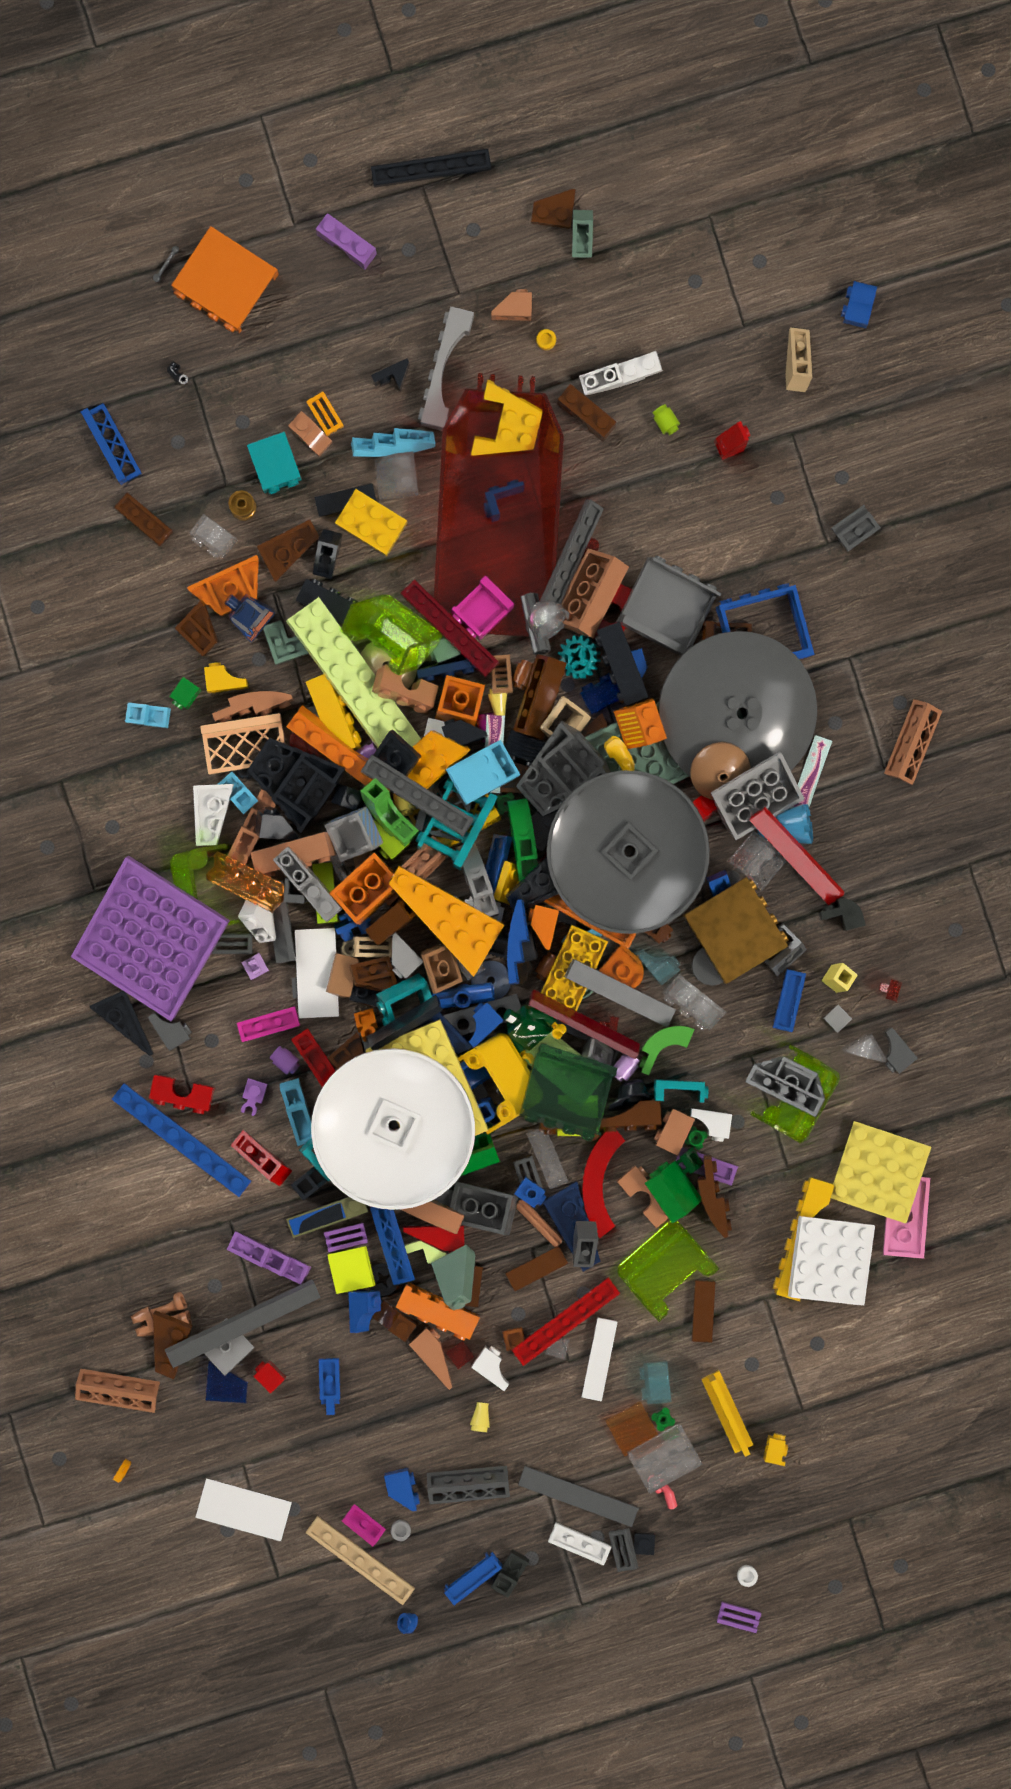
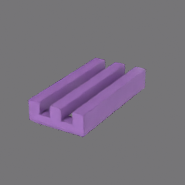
[324,1223,368,1252]
[717,1602,761,1633]

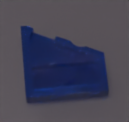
[206,1361,248,1403]

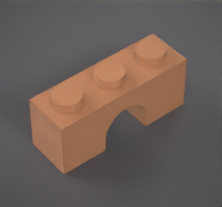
[372,664,439,713]
[617,1165,668,1228]

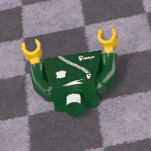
[503,1005,566,1066]

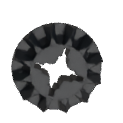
[369,1263,398,1296]

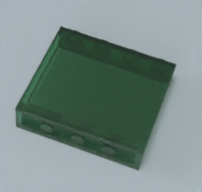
[519,1043,618,1141]

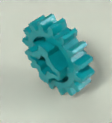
[558,635,601,679]

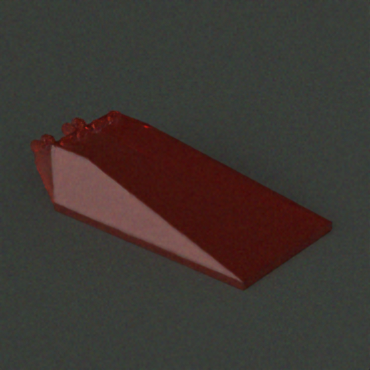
[432,373,564,638]

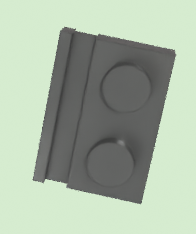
[831,505,881,552]

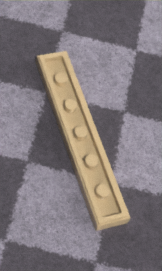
[305,1516,415,1605]

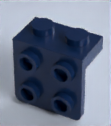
[483,480,525,522]

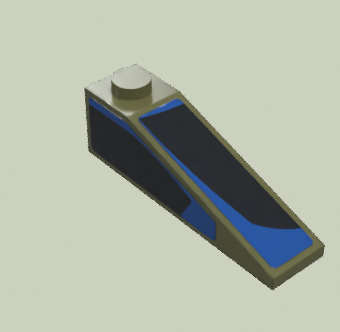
[286,1196,369,1238]

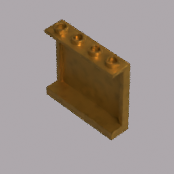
[683,877,788,984]

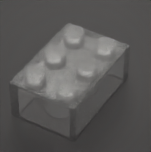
[627,1423,703,1494]

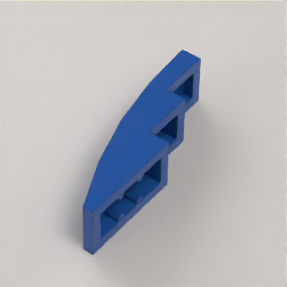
[507,900,530,985]

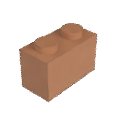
[654,1108,695,1156]

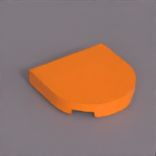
[598,945,644,989]

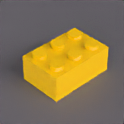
[335,489,408,557]

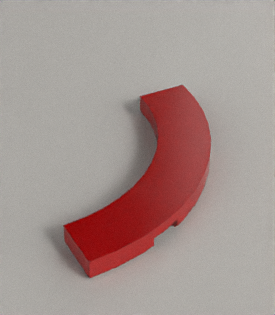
[582,1129,625,1238]

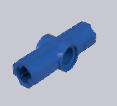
[432,982,495,1009]

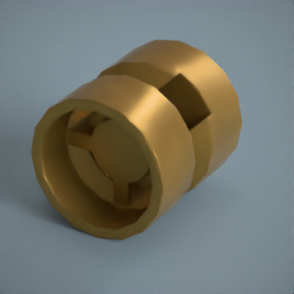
[228,490,257,521]

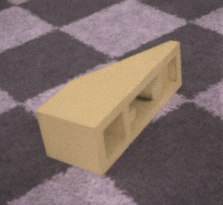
[785,327,812,392]

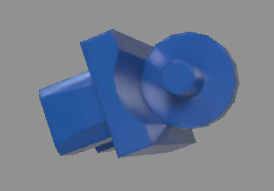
[334,912,371,942]

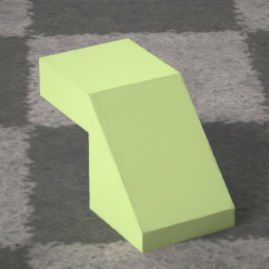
[404,1240,447,1264]

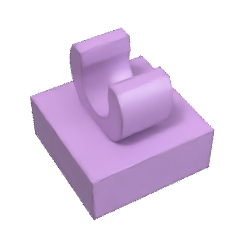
[241,953,269,980]

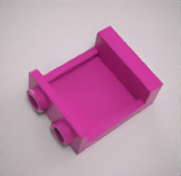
[451,575,514,641]

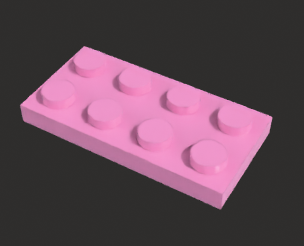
[883,1177,930,1258]

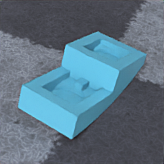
[125,703,171,728]
[217,772,258,814]

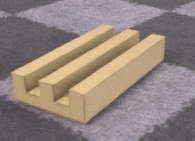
[353,937,392,958]

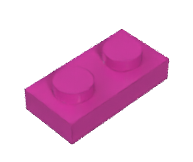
[342,1504,386,1546]

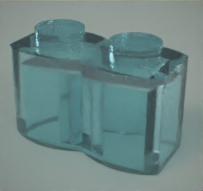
[639,1360,671,1405]

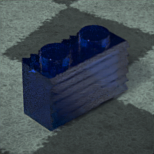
[580,673,619,715]

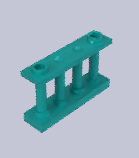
[416,778,498,870]

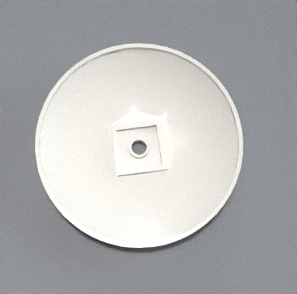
[311,1048,475,1210]

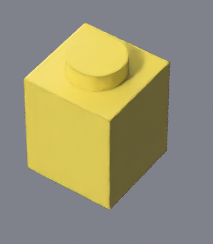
[822,963,857,993]

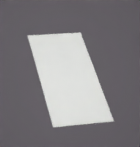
[295,928,339,1018]
[195,1478,292,1541]

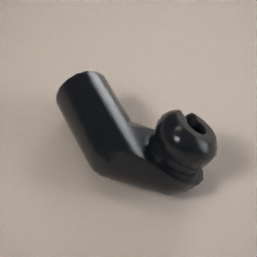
[167,361,188,384]

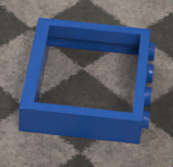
[716,583,814,659]

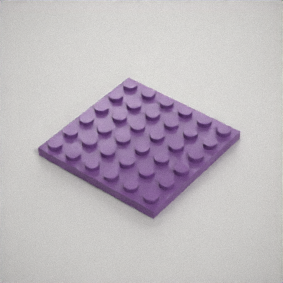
[71,856,230,1021]

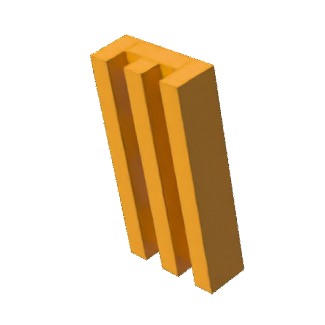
[306,392,344,436]

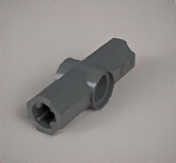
[520,592,551,655]

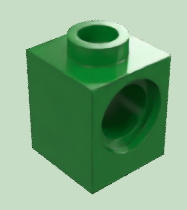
[169,677,201,710]

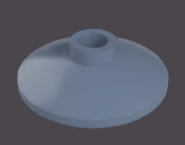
[471,961,511,1001]

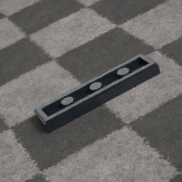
[368,995,442,1051]

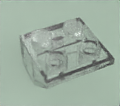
[728,831,787,891]

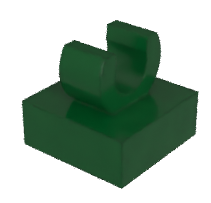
[676,1147,704,1174]

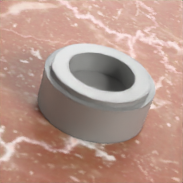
[391,1520,411,1541]

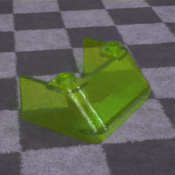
[170,844,242,927]
[750,1044,840,1143]

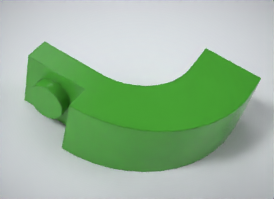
[361,778,419,847]

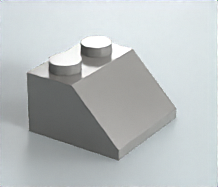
[392,933,424,979]

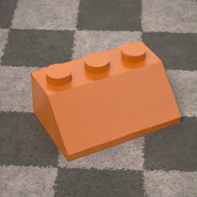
[329,853,396,925]

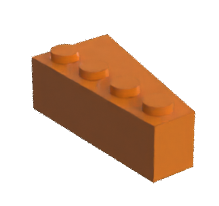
[396,1282,480,1341]

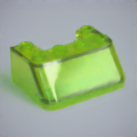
[340,594,442,675]

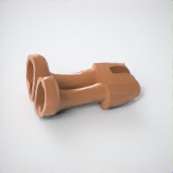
[131,1292,192,1336]

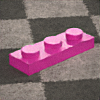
[237,1006,301,1042]

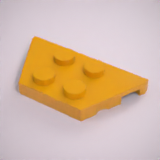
[408,730,470,789]

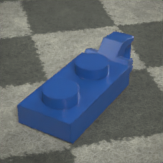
[319,1358,340,1415]

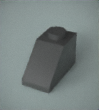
[573,1221,598,1267]

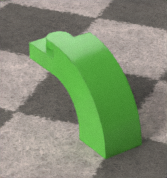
[639,1026,695,1075]

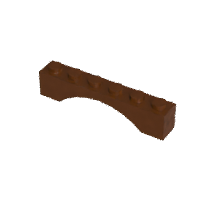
[538,1100,662,1135]

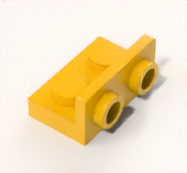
[494,861,520,905]

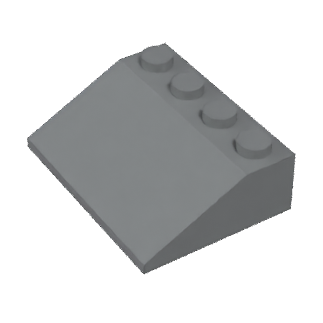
[711,751,804,840]

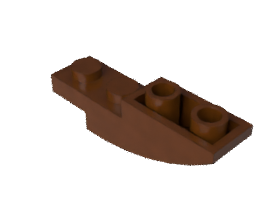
[698,1155,732,1238]

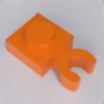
[354,1008,378,1042]

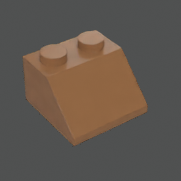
[421,944,463,994]

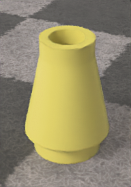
[488,687,507,716]
[470,1402,490,1433]

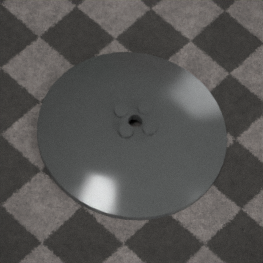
[658,631,817,779]
[547,770,710,934]

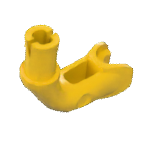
[604,736,635,771]

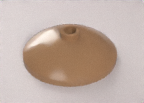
[690,742,751,800]

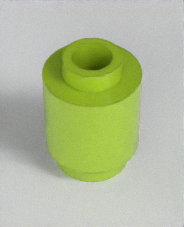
[652,404,680,435]

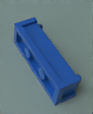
[444,1552,502,1605]

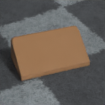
[326,953,359,998]

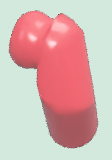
[654,1481,677,1509]

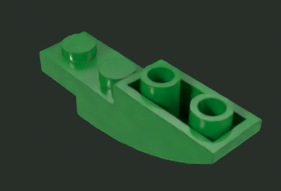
[507,799,538,881]

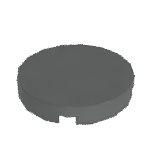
[692,948,723,986]

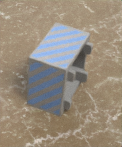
[324,806,383,862]

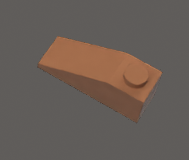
[409,1326,452,1390]

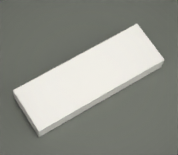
[548,1522,612,1565]

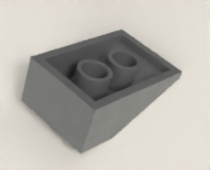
[450,1182,518,1235]

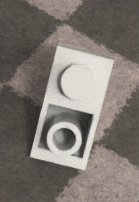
[238,896,276,943]

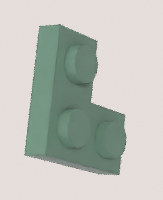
[263,620,309,665]

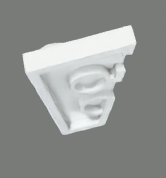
[193,784,234,846]

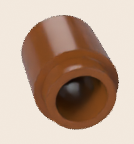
[512,659,534,691]
[535,952,557,982]

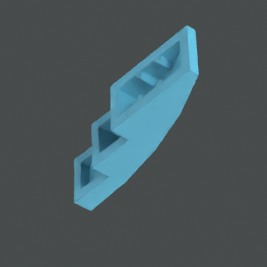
[351,428,435,457]

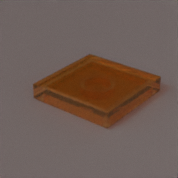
[605,1401,660,1457]

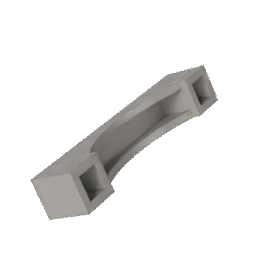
[418,307,474,432]

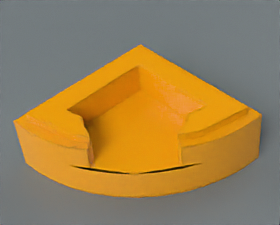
[113,1459,131,1483]

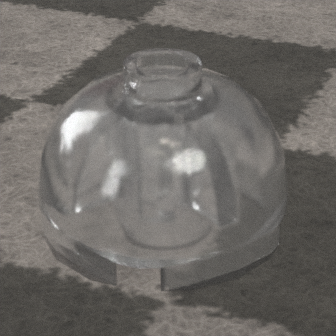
[529,600,569,640]

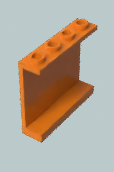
[171,226,279,333]

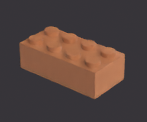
[552,548,629,638]

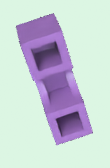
[316,213,377,270]

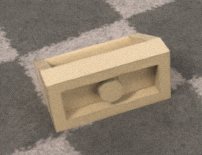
[539,696,591,738]

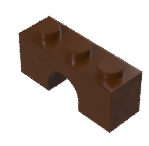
[557,384,617,441]

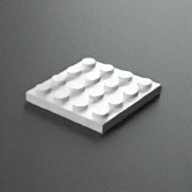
[788,1216,875,1306]

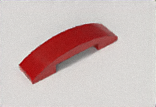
[291,1028,336,1088]

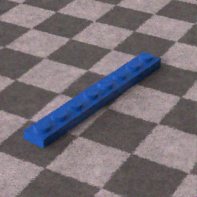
[112,1083,252,1197]

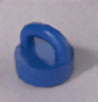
[397,1613,418,1634]

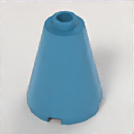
[757,804,813,844]

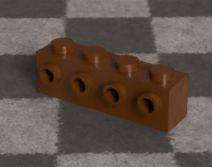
[513,654,567,740]

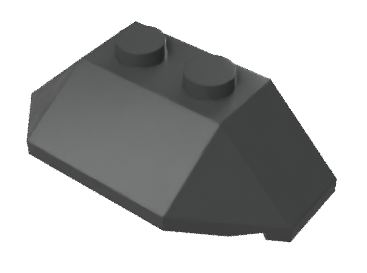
[745,1056,825,1117]

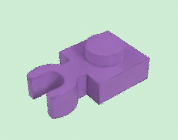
[241,1078,268,1116]

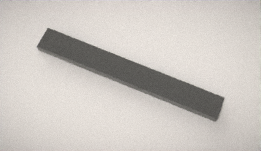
[165,1279,321,1368]

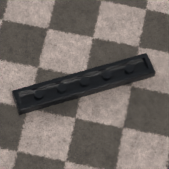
[371,149,491,188]

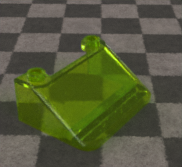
[618,1221,720,1322]

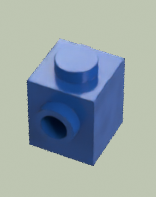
[514,1176,547,1208]

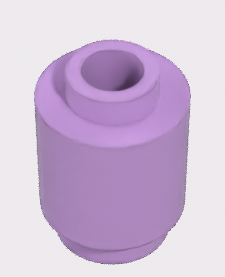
[611,1054,640,1082]

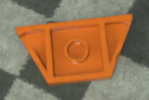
[187,555,259,616]

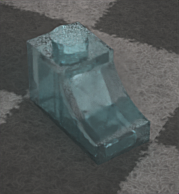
[636,949,681,985]

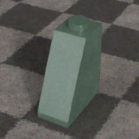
[431,1245,475,1310]

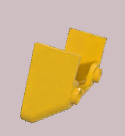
[458,1033,543,1134]

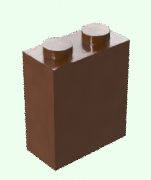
[365,900,418,946]

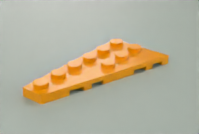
[389,866,504,977]

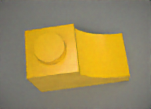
[204,662,249,693]

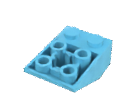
[446,740,520,805]

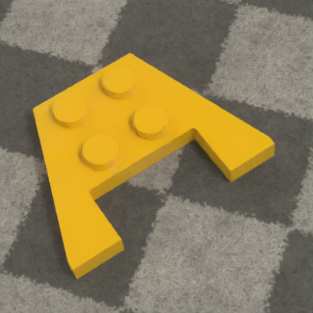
[471,380,542,455]

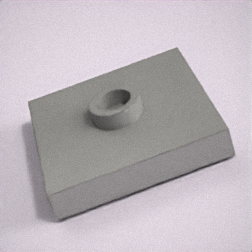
[204,1318,255,1376]

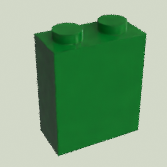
[645,1160,702,1223]

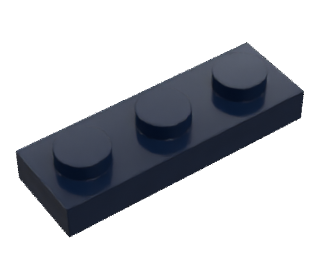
[417,660,476,682]

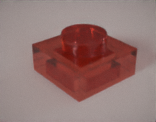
[446,1340,474,1369]

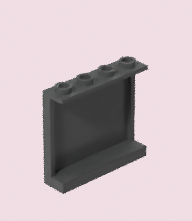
[616,555,721,656]

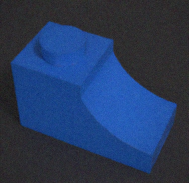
[469,1002,503,1047]
[349,1290,381,1333]

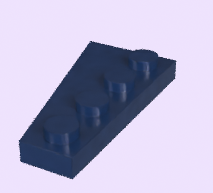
[543,1181,601,1272]

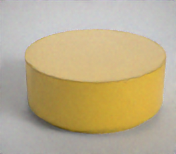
[536,329,556,350]

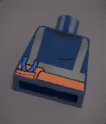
[224,594,275,643]

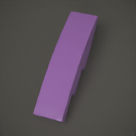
[227,1231,311,1285]

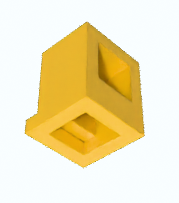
[763,1433,788,1466]

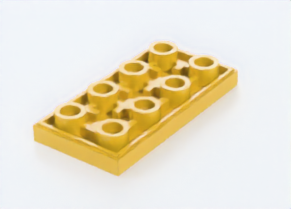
[541,925,608,1011]

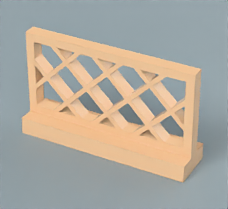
[200,713,285,775]

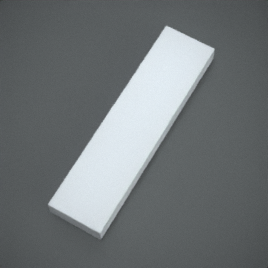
[582,1317,617,1401]

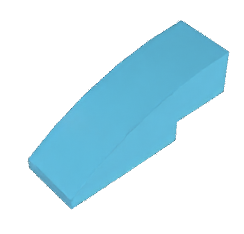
[280,1078,312,1146]

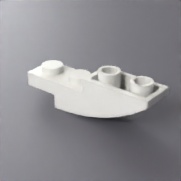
[579,351,663,395]

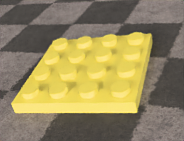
[831,1121,931,1224]

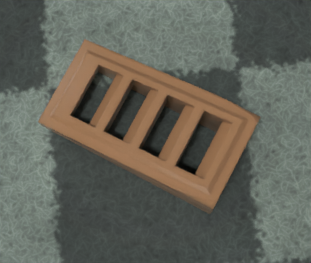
[491,654,513,694]

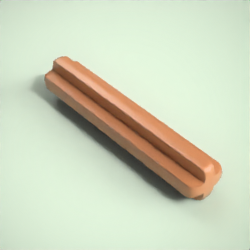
[516,1199,563,1247]

